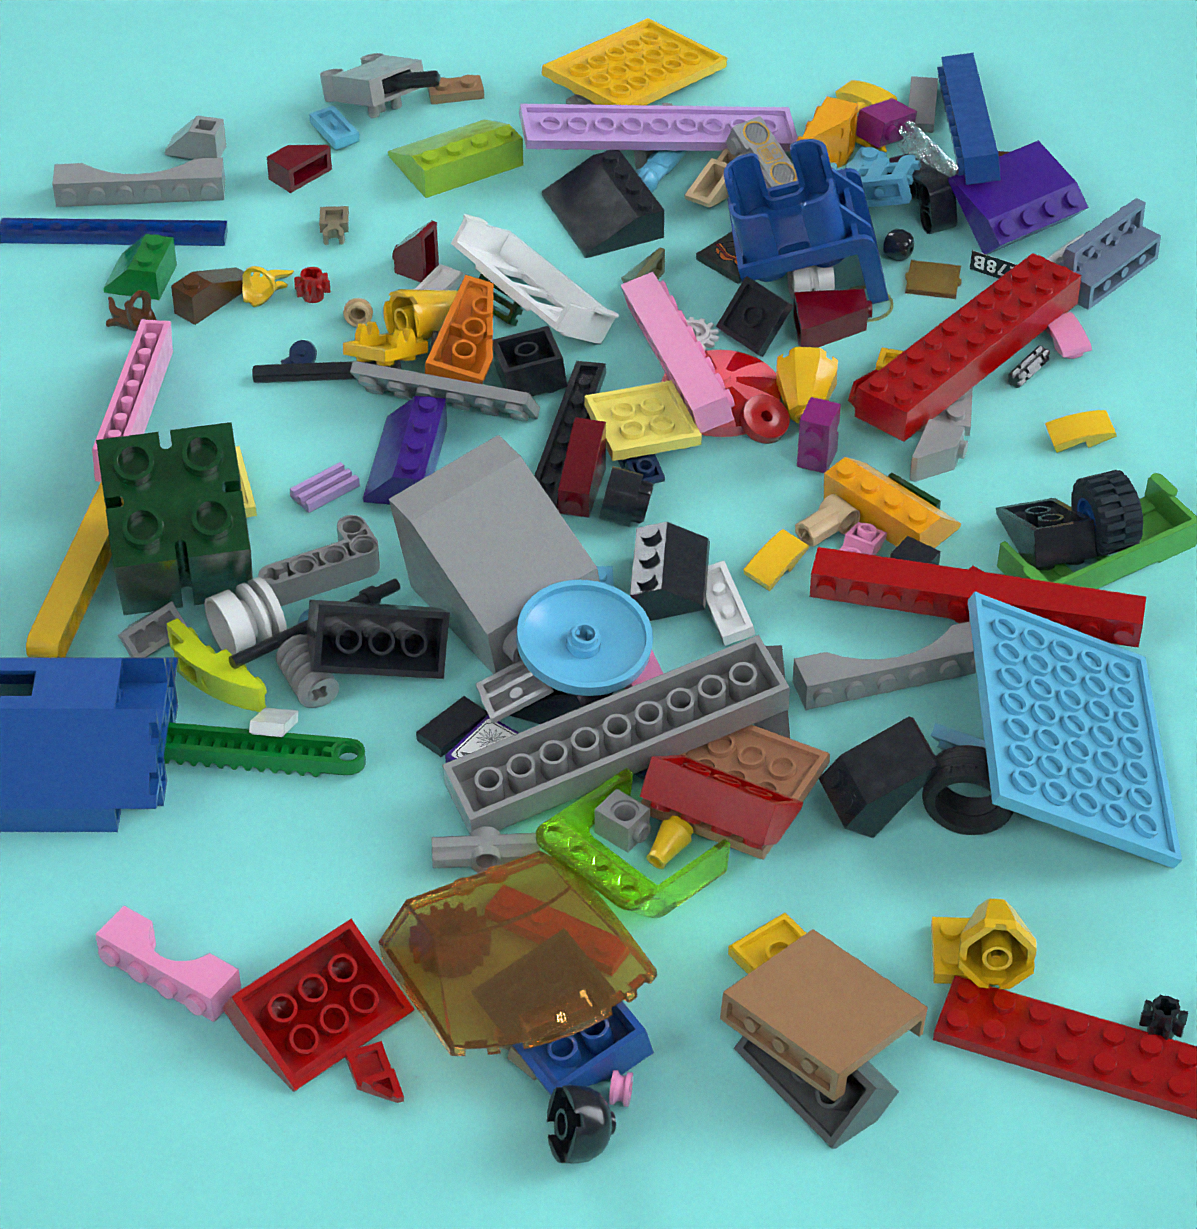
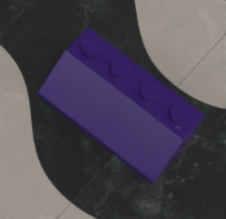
[363,396,447,505]

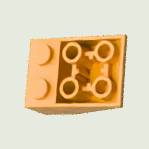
[797,96,858,168]

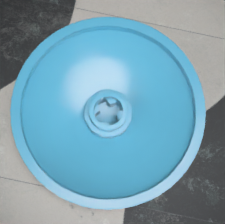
[516,580,653,696]

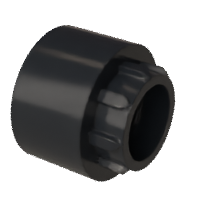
[599,466,653,527]

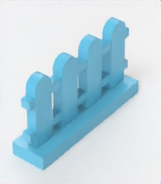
[831,154,921,207]

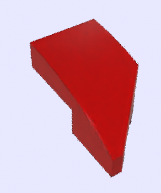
[345,1041,404,1103]

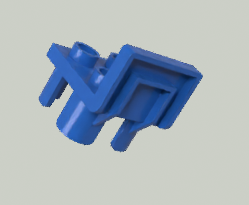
[724,139,889,304]

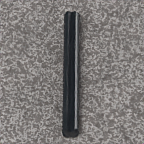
[252,360,401,383]

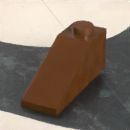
[171,267,252,325]

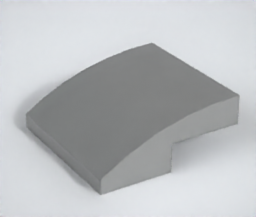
[476,660,554,724]

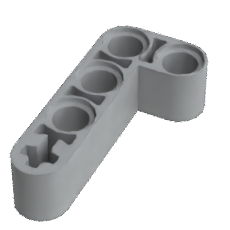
[258,515,380,606]

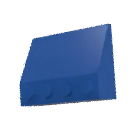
[472,930,654,1096]

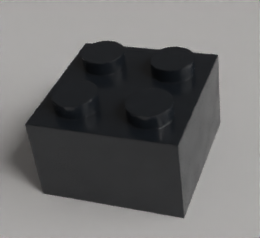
[493,326,567,396]

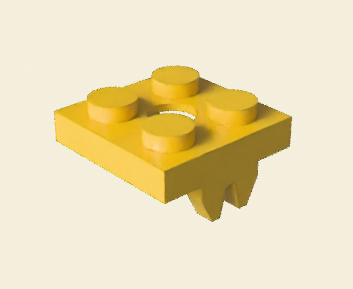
[343,321,428,366]

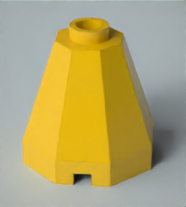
[776,347,838,424]
[958,898,1037,989]

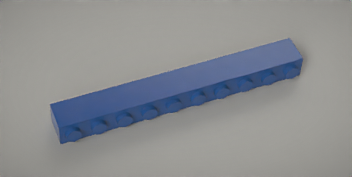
[937,52,1001,185]

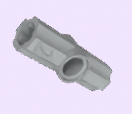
[432,826,540,874]

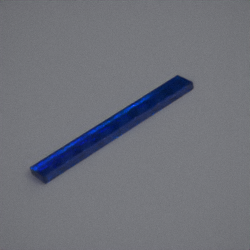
[0,218,228,246]

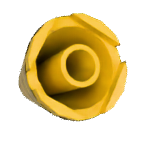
[383,289,458,340]

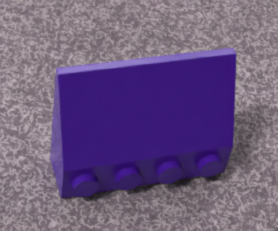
[947,140,1089,255]

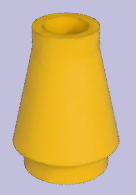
[646,815,693,869]

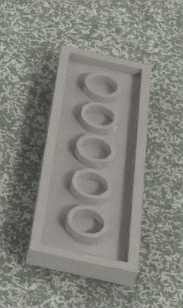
[350,361,540,421]

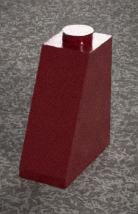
[793,289,873,348]
[558,417,606,518]

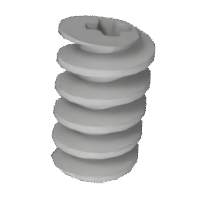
[276,634,339,708]

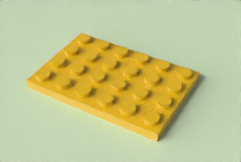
[542,18,728,105]

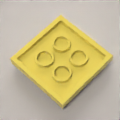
[584,380,702,461]

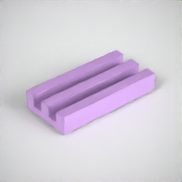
[290,462,360,513]

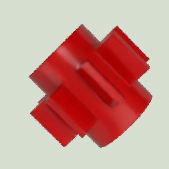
[294,267,331,303]

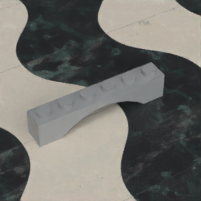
[52,157,225,207]
[792,621,976,710]

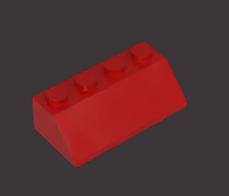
[639,755,803,849]

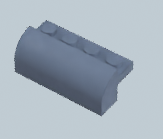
[1058,198,1161,310]

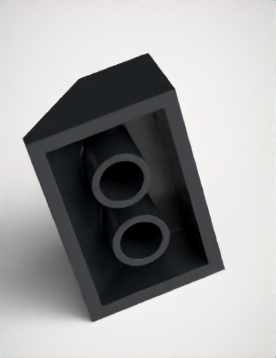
[630,522,710,621]

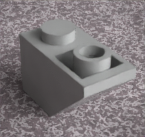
[165,116,226,159]

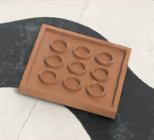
[640,725,830,860]

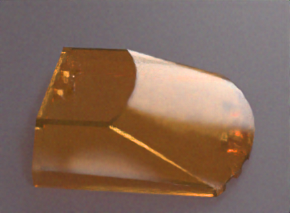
[378,851,657,1056]

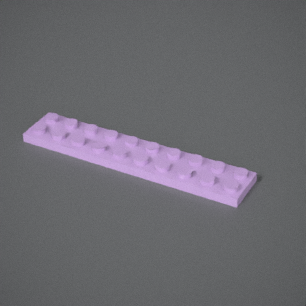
[519,104,798,152]

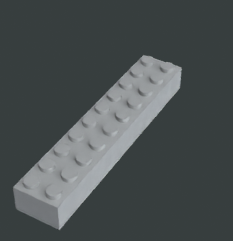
[442,635,790,834]

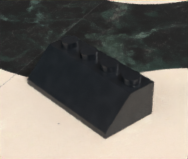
[307,600,450,679]

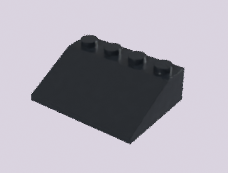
[542,150,664,258]

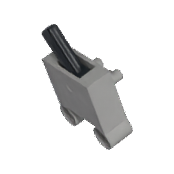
[320,53,441,118]

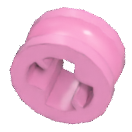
[609,1070,633,1107]

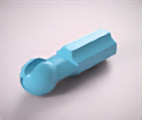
[636,150,687,193]

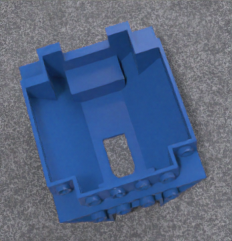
[0,657,178,832]

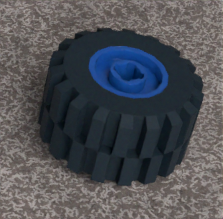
[1071,469,1143,557]

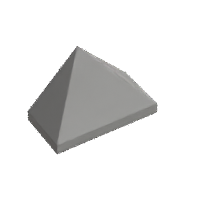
[118,601,188,657]

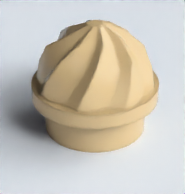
[343,298,373,327]

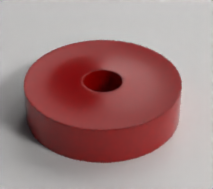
[739,395,790,444]

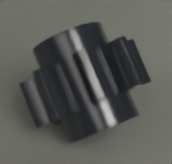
[1139,995,1188,1040]

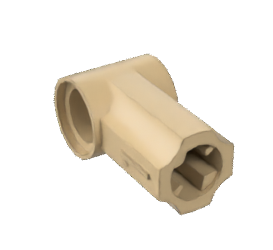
[795,494,860,547]

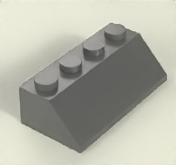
[734,1036,899,1149]

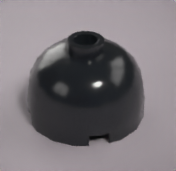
[547,1085,616,1164]

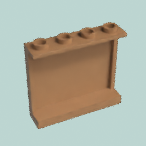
[720,929,928,1101]

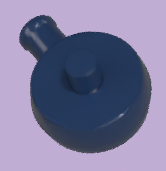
[281,340,317,364]

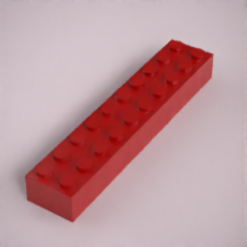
[854,253,1082,442]

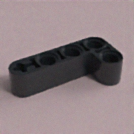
[887,154,958,234]

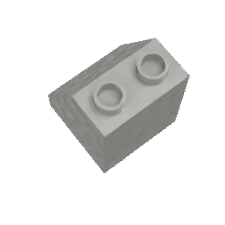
[389,435,600,674]

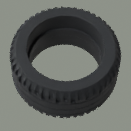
[922,745,1014,835]

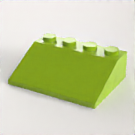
[388,119,523,198]

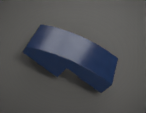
[618,454,665,484]

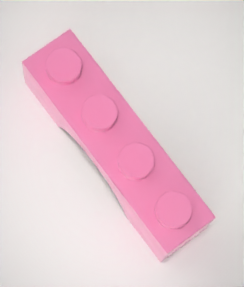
[95,906,242,1022]

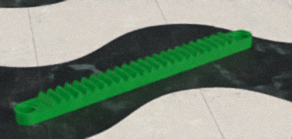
[164,722,366,777]

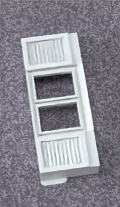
[451,214,619,344]

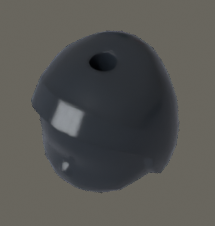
[883,229,914,261]

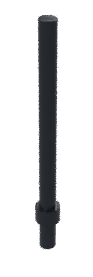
[228,578,401,669]

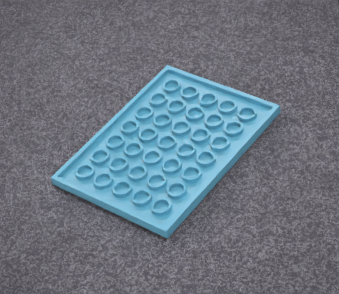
[968,592,1182,868]

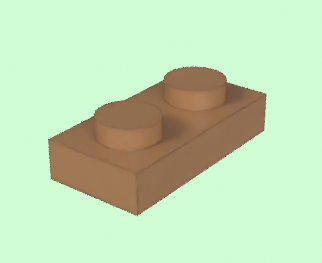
[427,75,484,104]

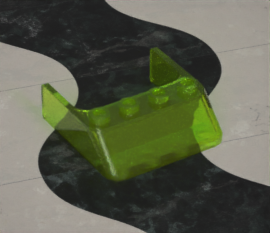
[535,768,731,918]

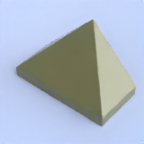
[621,247,665,283]

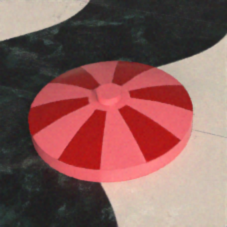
[661,350,781,437]

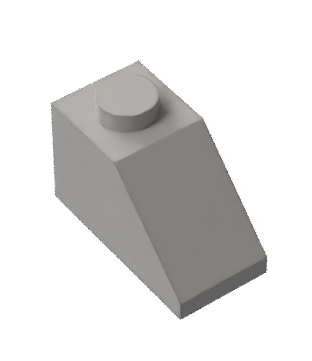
[910,419,968,482]

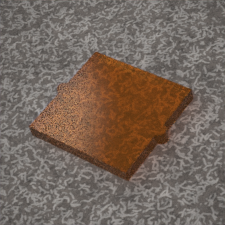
[905,260,962,299]

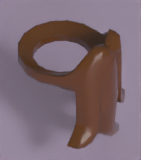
[106,290,156,331]

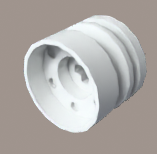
[204,577,287,655]

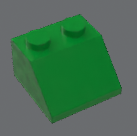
[103,234,177,300]

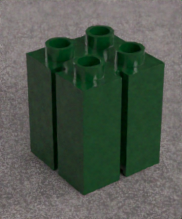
[96,422,253,615]

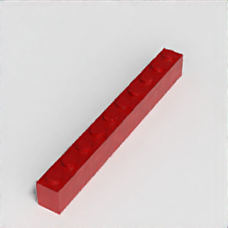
[809,547,1146,648]

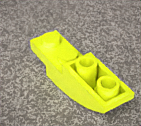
[166,618,267,712]

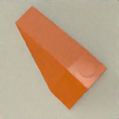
[425,275,494,384]

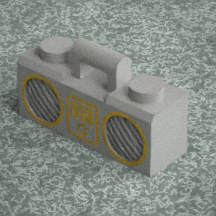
[726,116,798,188]

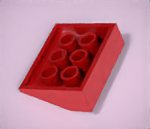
[222,919,415,1092]

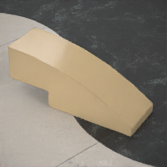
[684,148,735,208]

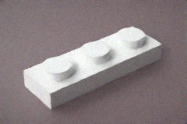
[706,560,756,646]

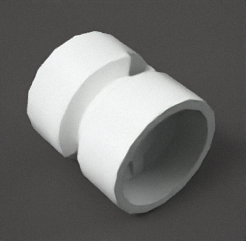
[787,265,835,299]

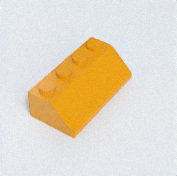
[824,457,961,548]

